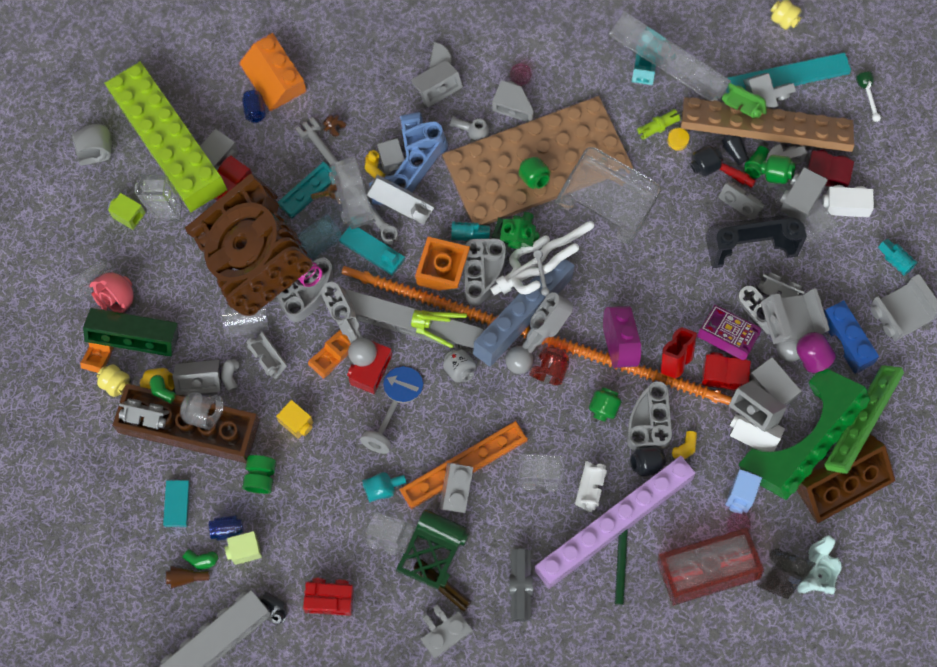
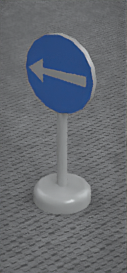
[360,366,423,454]

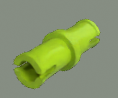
[637,109,680,140]

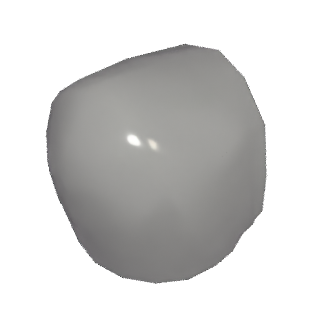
[72,124,112,166]

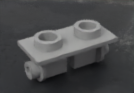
[718,182,765,219]
[757,272,804,298]
[246,332,288,380]
[119,399,170,429]

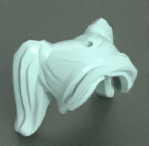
[797,535,842,595]

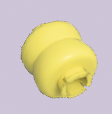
[771,0,802,30]
[97,364,130,397]

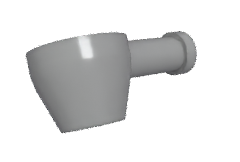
[450,116,489,141]

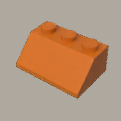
[239,33,306,112]

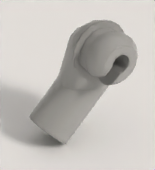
[220,359,239,393]

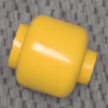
[140,368,175,391]

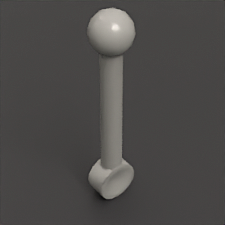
[533,250,549,296]

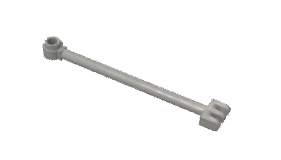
[295,117,398,245]

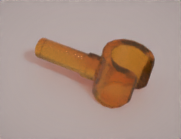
[311,184,341,200]

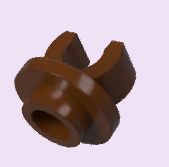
[323,114,346,137]

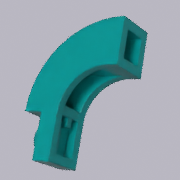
[632,34,660,85]

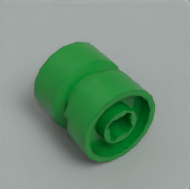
[242,455,276,494]

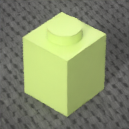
[225,531,262,565]

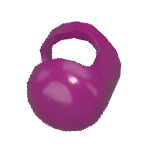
[796,332,836,373]

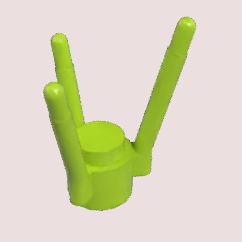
[411,310,467,348]

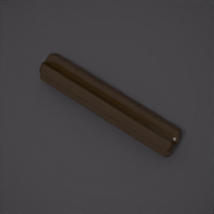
[413,559,471,611]

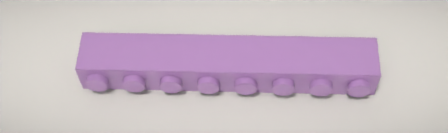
[535,456,696,589]

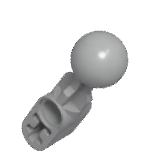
[321,282,377,366]
[737,286,800,362]
[505,292,573,374]

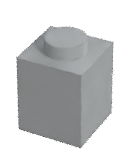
[377,139,404,175]

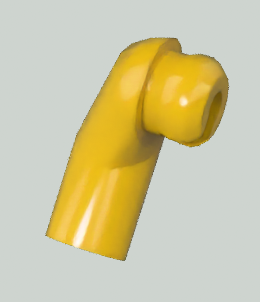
[672,431,697,460]

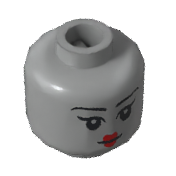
[443,349,476,382]

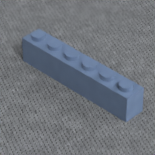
[473,259,575,367]

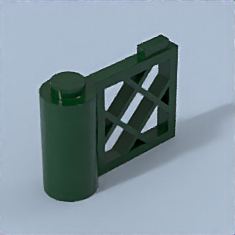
[396,509,470,590]

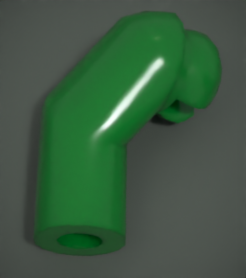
[149,375,176,404]

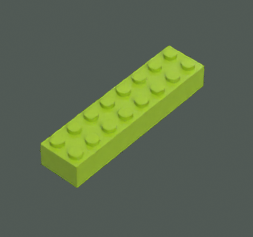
[104,61,228,213]

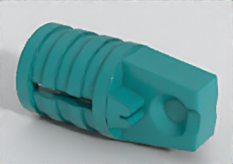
[451,221,490,241]
[878,239,918,276]

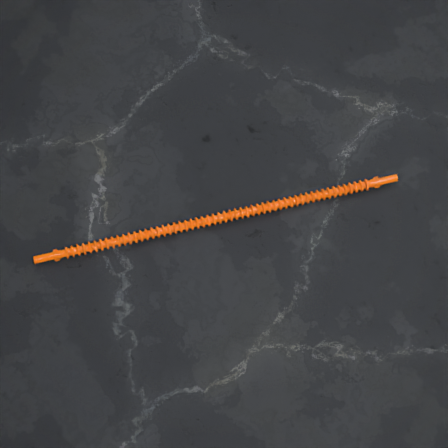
[341,266,733,405]

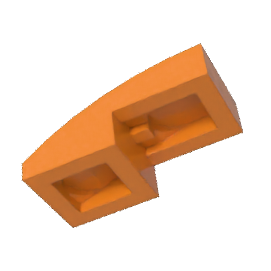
[308,330,351,379]
[80,343,113,373]

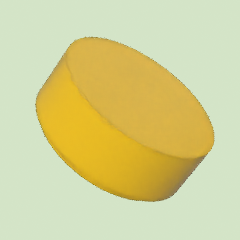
[667,128,689,150]

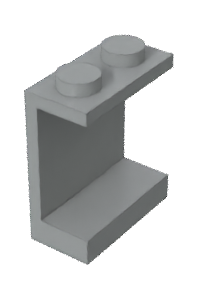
[870,274,937,341]
[761,288,830,344]

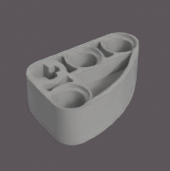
[464,239,506,306]
[276,258,334,322]
[627,381,672,451]

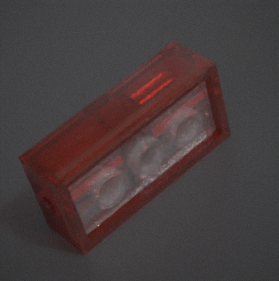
[657,528,764,606]

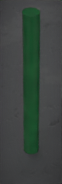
[615,529,628,605]

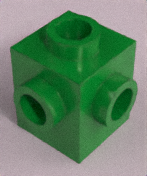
[500,216,536,249]

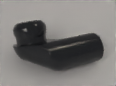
[261,591,287,624]

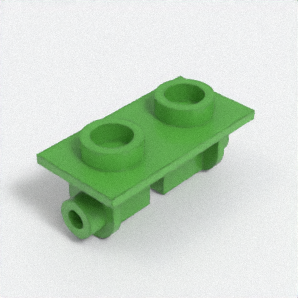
[722,83,767,118]

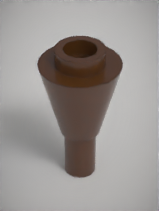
[166,566,209,589]

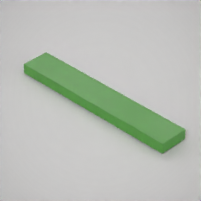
[824,365,904,474]

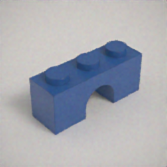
[824,300,879,374]

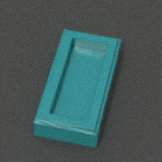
[163,480,190,527]

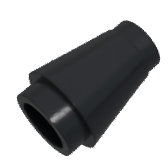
[721,135,749,165]

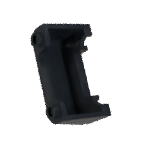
[706,215,807,269]

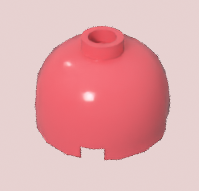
[89,272,134,313]

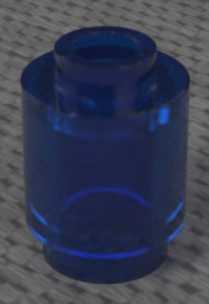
[242,90,266,123]
[209,515,244,541]

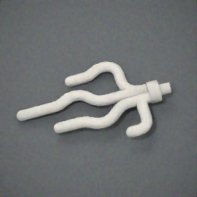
[490,221,595,296]

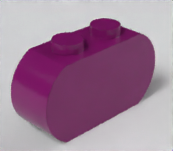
[603,306,641,368]

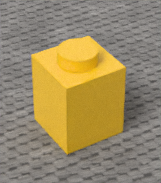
[276,400,313,439]

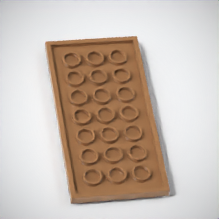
[442,96,633,226]

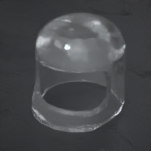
[180,392,224,430]

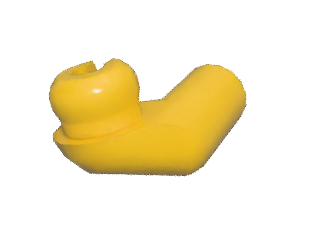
[364,150,385,179]

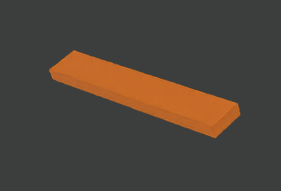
[399,421,528,510]

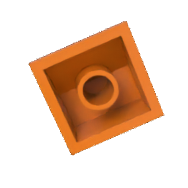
[415,237,470,291]

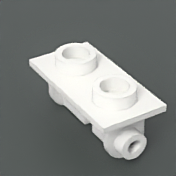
[575,461,607,512]

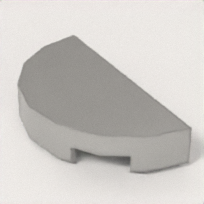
[429,42,451,69]

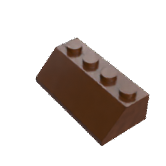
[797,434,895,523]

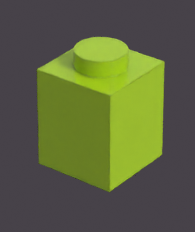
[108,193,145,230]

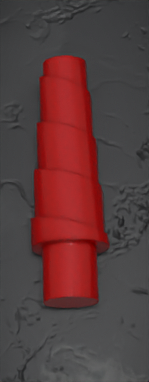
[719,162,756,188]

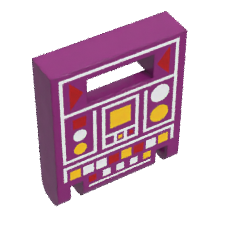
[697,305,761,360]

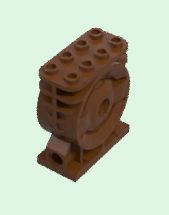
[185,173,312,316]

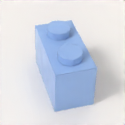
[725,469,762,514]

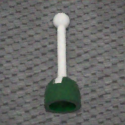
[856,71,881,122]

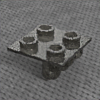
[757,548,816,600]

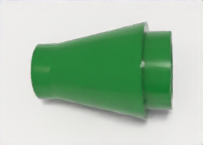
[744,146,769,178]

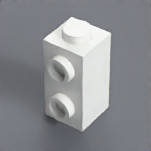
[822,185,874,217]
[730,414,785,452]

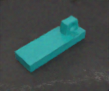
[339,223,405,276]

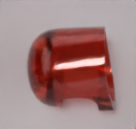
[529,347,570,385]

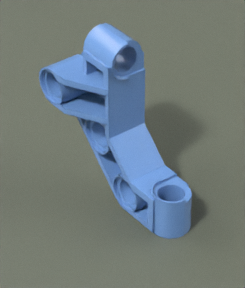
[369,112,448,205]

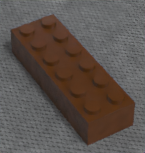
[112,383,260,463]

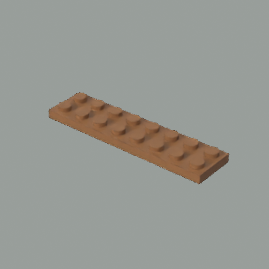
[681,97,854,152]

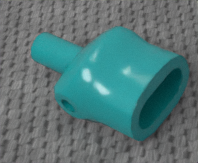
[362,472,406,503]

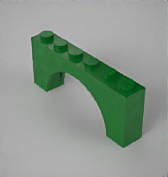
[738,369,870,500]

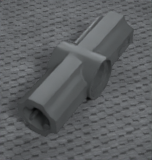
[509,549,533,622]

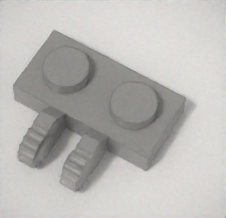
[421,605,473,659]

